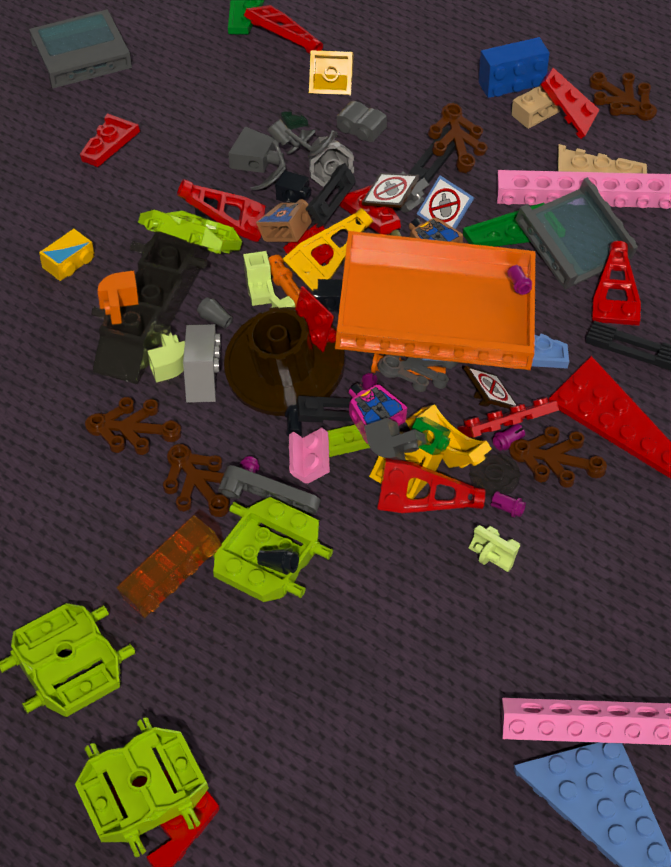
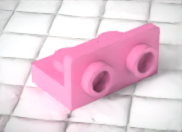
[289,428,330,483]

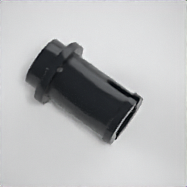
[285,404,302,436]

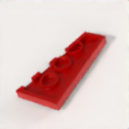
[339,185,401,235]
[457,397,559,437]

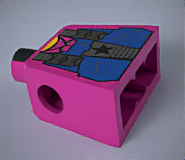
[349,383,407,444]

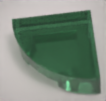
[281,112,308,130]

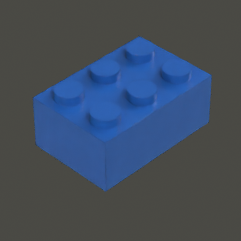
[478,37,550,98]

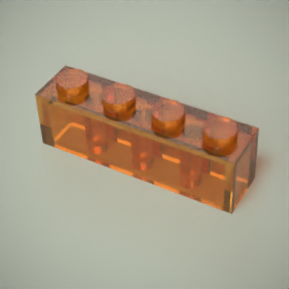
[116,515,222,618]

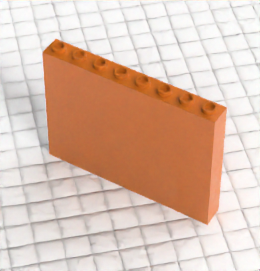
[335,231,535,370]

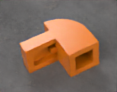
[98,271,139,325]

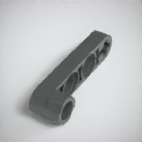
[218,465,321,514]

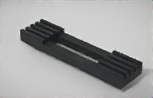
[408,126,456,191]
[306,163,356,228]
[586,321,671,370]
[296,396,353,423]

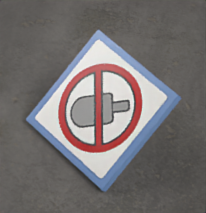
[417,176,474,229]

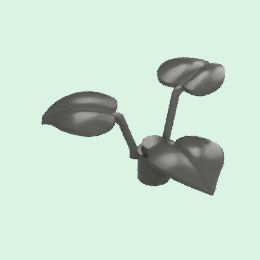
[250,119,338,190]

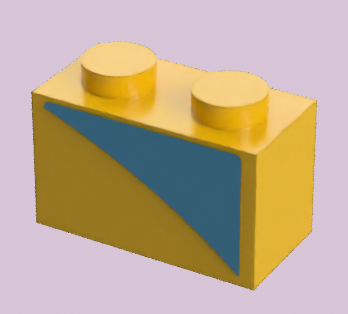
[39,229,95,281]

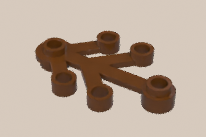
[589,72,657,121]
[428,103,488,173]
[85,397,181,455]
[509,426,607,488]
[163,444,229,517]

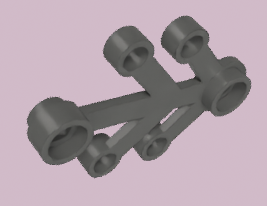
[377,355,458,392]

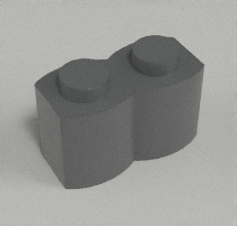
[337,101,387,142]

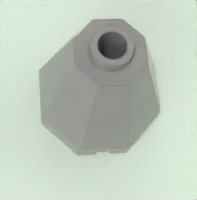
[309,136,354,187]

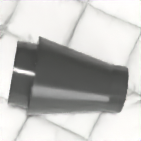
[197,297,233,329]

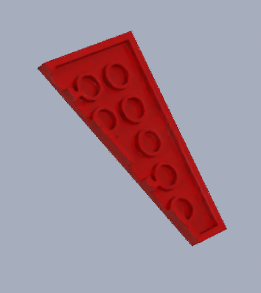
[549,356,671,479]

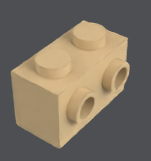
[512,85,561,129]

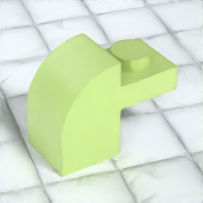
[243,251,275,306]
[148,326,185,382]

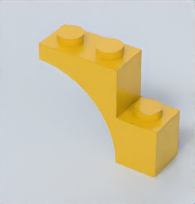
[405,404,491,468]

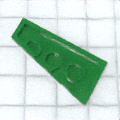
[228,0,265,34]
[463,202,565,247]

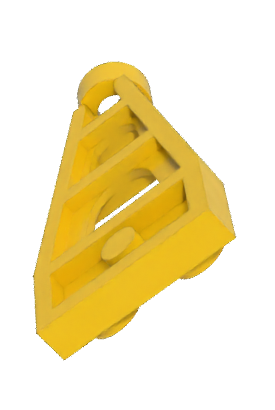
[283,208,373,292]

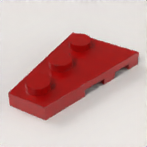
[541,68,600,139]
[80,113,140,167]

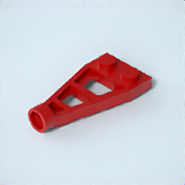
[244,5,323,54]
[177,179,265,242]
[592,241,641,326]
[377,458,485,513]

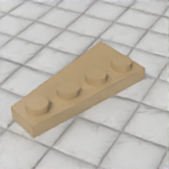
[558,144,647,174]

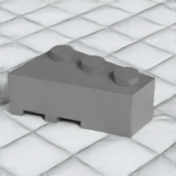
[183,324,221,402]

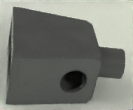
[228,127,284,173]

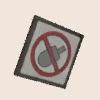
[361,173,420,208]
[464,366,517,409]

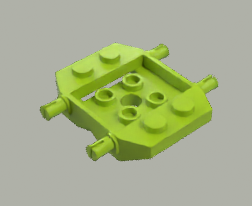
[138,210,242,254]
[201,497,333,602]
[0,603,136,717]
[75,718,209,857]

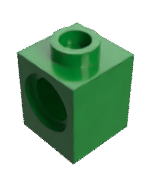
[411,417,451,455]

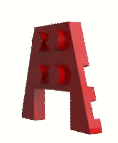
[109,770,219,867]

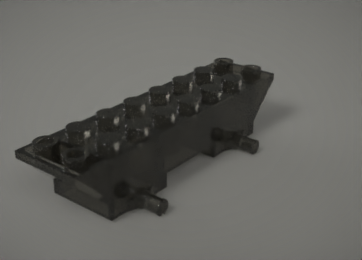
[91,232,210,384]

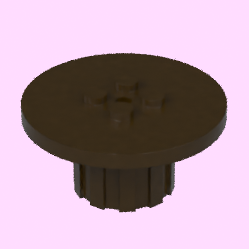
[224,307,345,416]

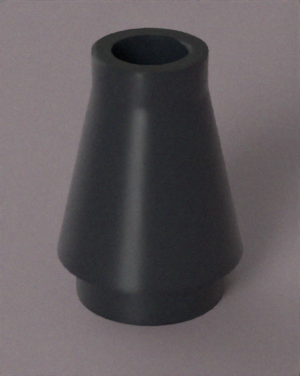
[257,548,299,575]

